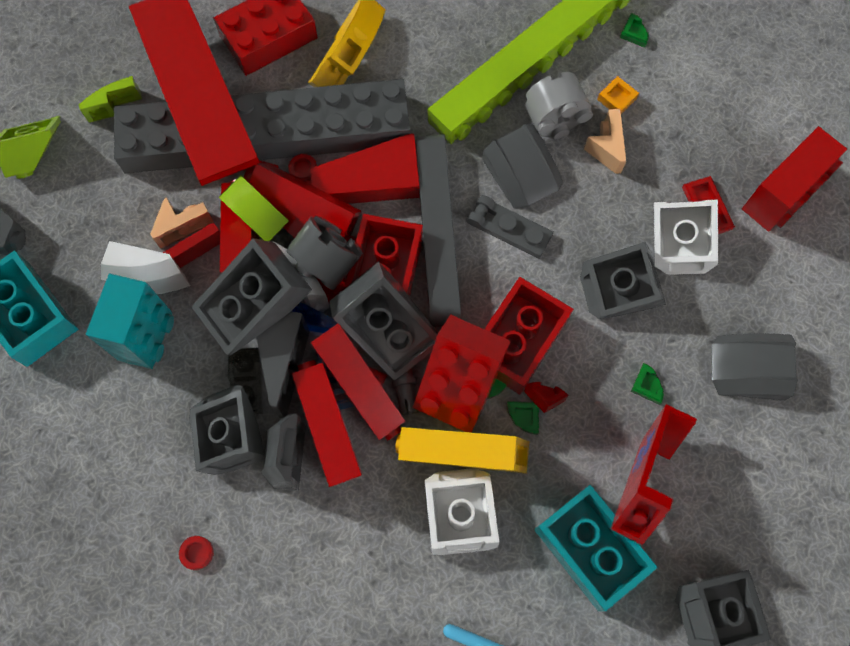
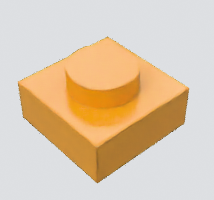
[597,76,639,114]

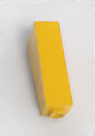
[395,427,530,474]

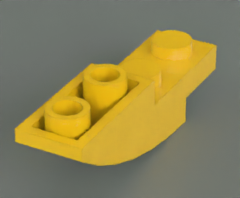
[308,0,386,87]

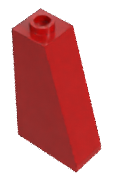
[306,133,420,204]
[246,163,362,240]
[220,179,259,274]
[311,323,405,441]
[292,360,362,487]

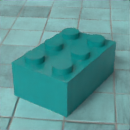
[0,250,79,367]
[85,273,174,369]
[534,484,658,612]

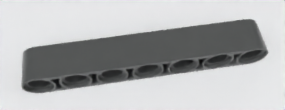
[415,134,461,327]

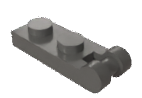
[466,195,554,259]

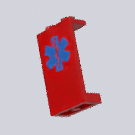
[611,404,697,545]

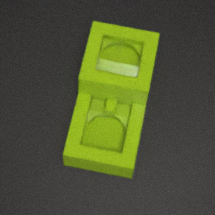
[79,76,142,123]
[219,175,288,241]

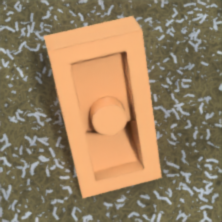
[584,109,626,174]
[150,197,214,249]

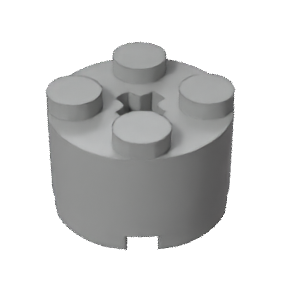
[524,72,593,140]

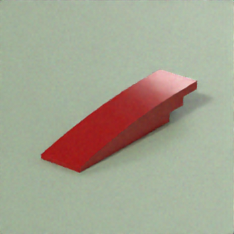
[129,0,260,186]

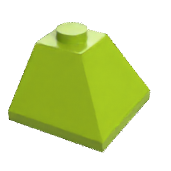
[0,116,61,179]

